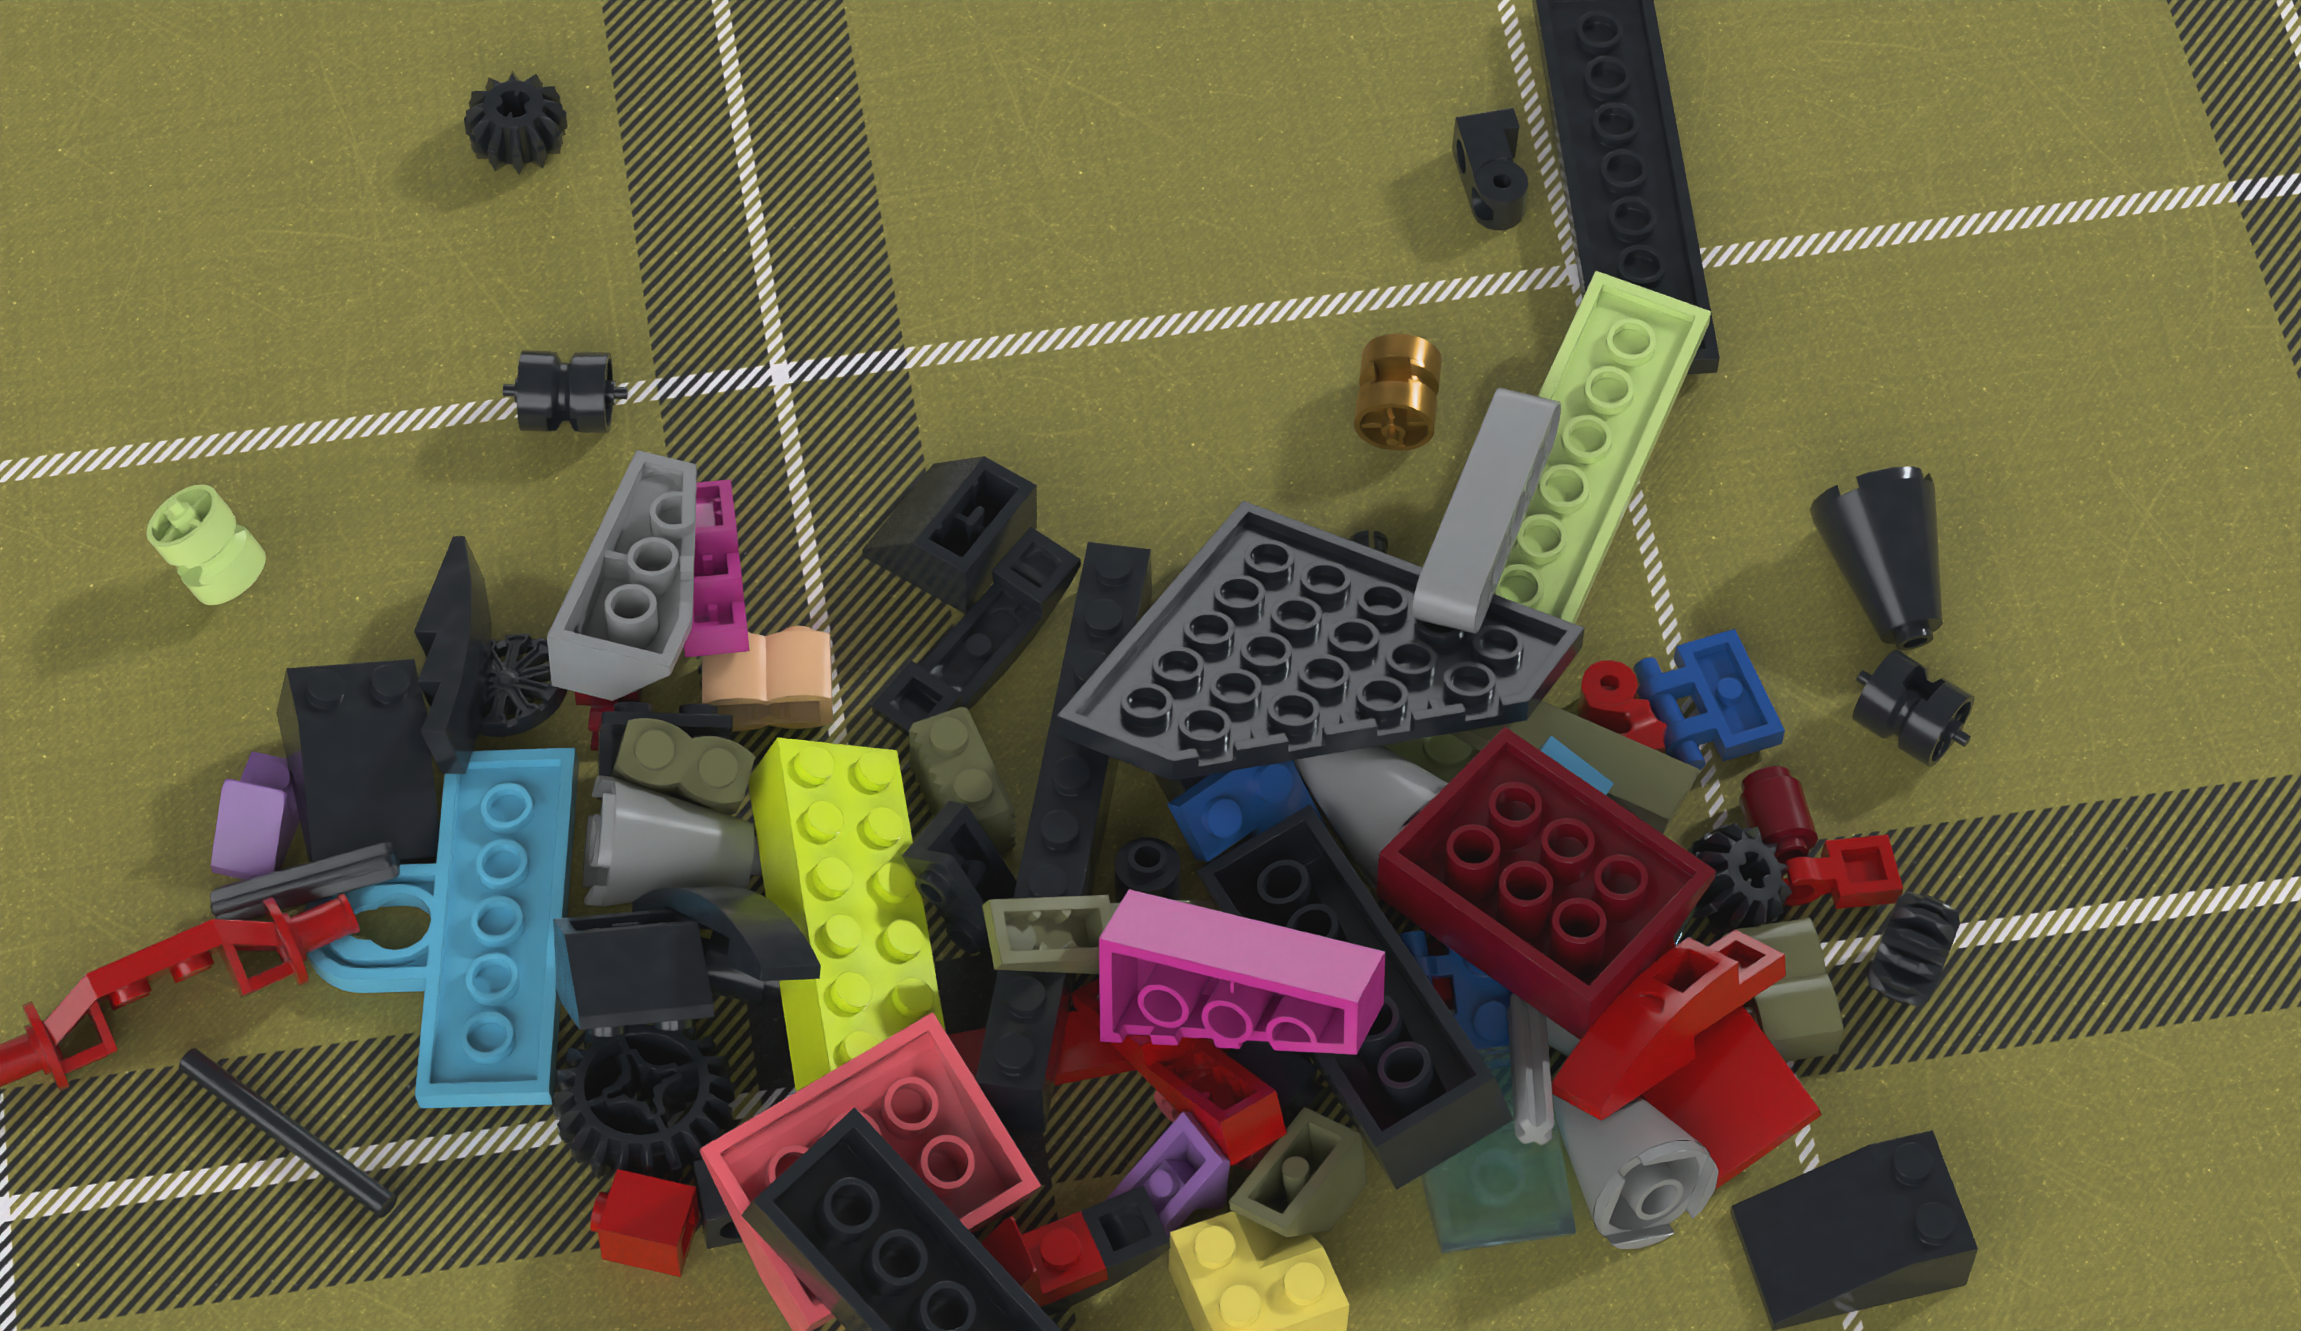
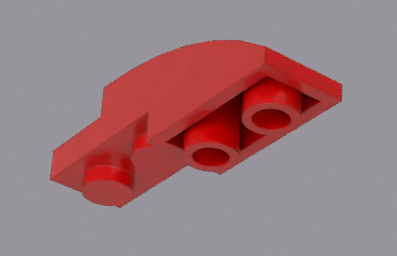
[1551,929,1786,1121]

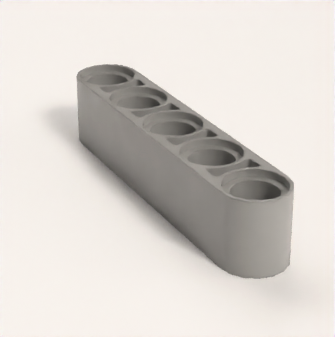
[1412,387,1561,634]

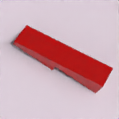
[1071,978,1287,1166]

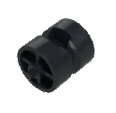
[503,350,628,433]
[1852,650,1975,767]

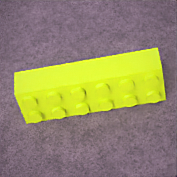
[748,737,946,1092]

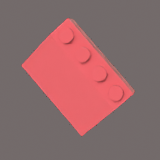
[699,1012,1041,1331]

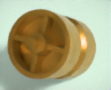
[1354,333,1442,451]

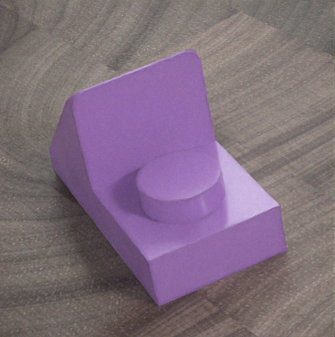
[210,751,300,880]
[1105,1111,1230,1239]

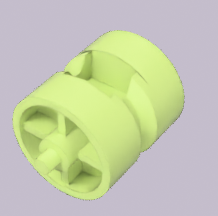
[146,485,266,605]

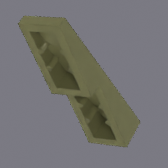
[1451,701,1700,835]
[982,895,1214,974]

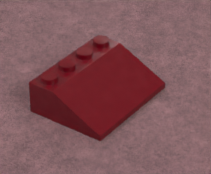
[1377,727,1716,1040]

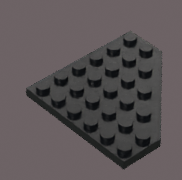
[1056,501,1584,781]

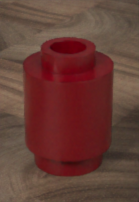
[1739,766,1818,864]

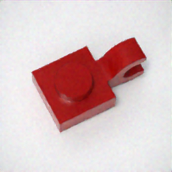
[1781,834,1903,909]

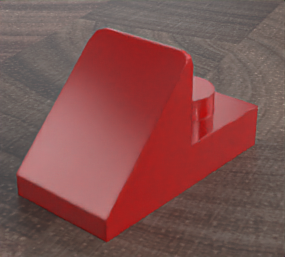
[981,1211,1108,1307]

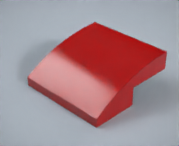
[1641,1005,1822,1190]

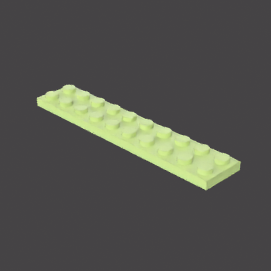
[1383,271,1711,783]

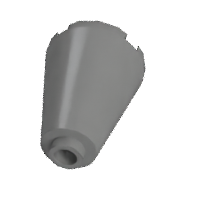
[1294,745,1448,890]
[583,776,762,907]
[1552,1094,1719,1249]

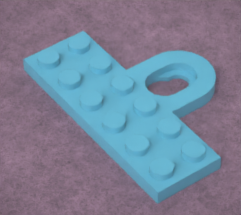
[304,748,579,1108]

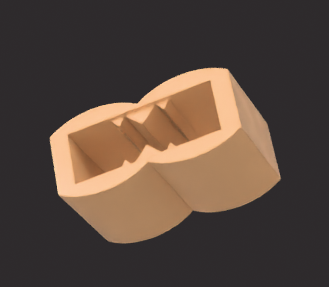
[702,626,833,732]

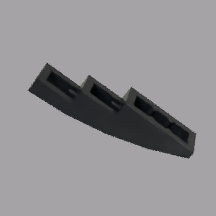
[414,536,492,774]

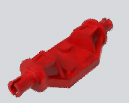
[0,893,360,1091]

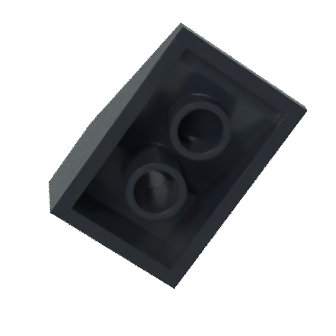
[276,659,439,865]
[1730,1130,1978,1331]

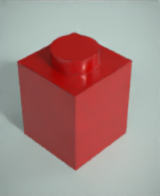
[590,1169,700,1277]

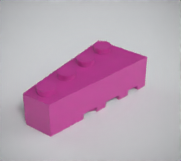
[1099,889,1385,1055]

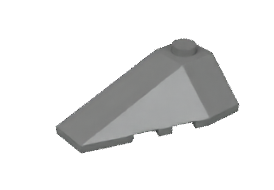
[547,450,697,701]

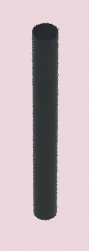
[179,1048,397,1218]

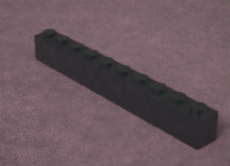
[975,542,1152,1133]

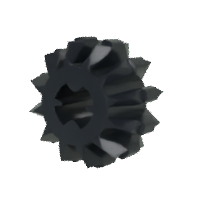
[464,70,568,175]
[1687,822,1793,934]
[1867,891,1960,1007]

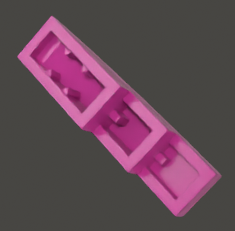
[684,479,750,657]

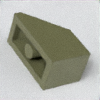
[1229,1107,1367,1238]

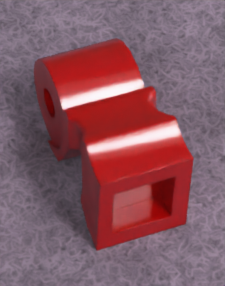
[1577,660,1667,753]

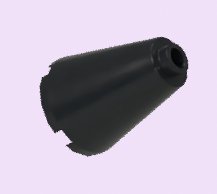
[1810,466,1943,650]

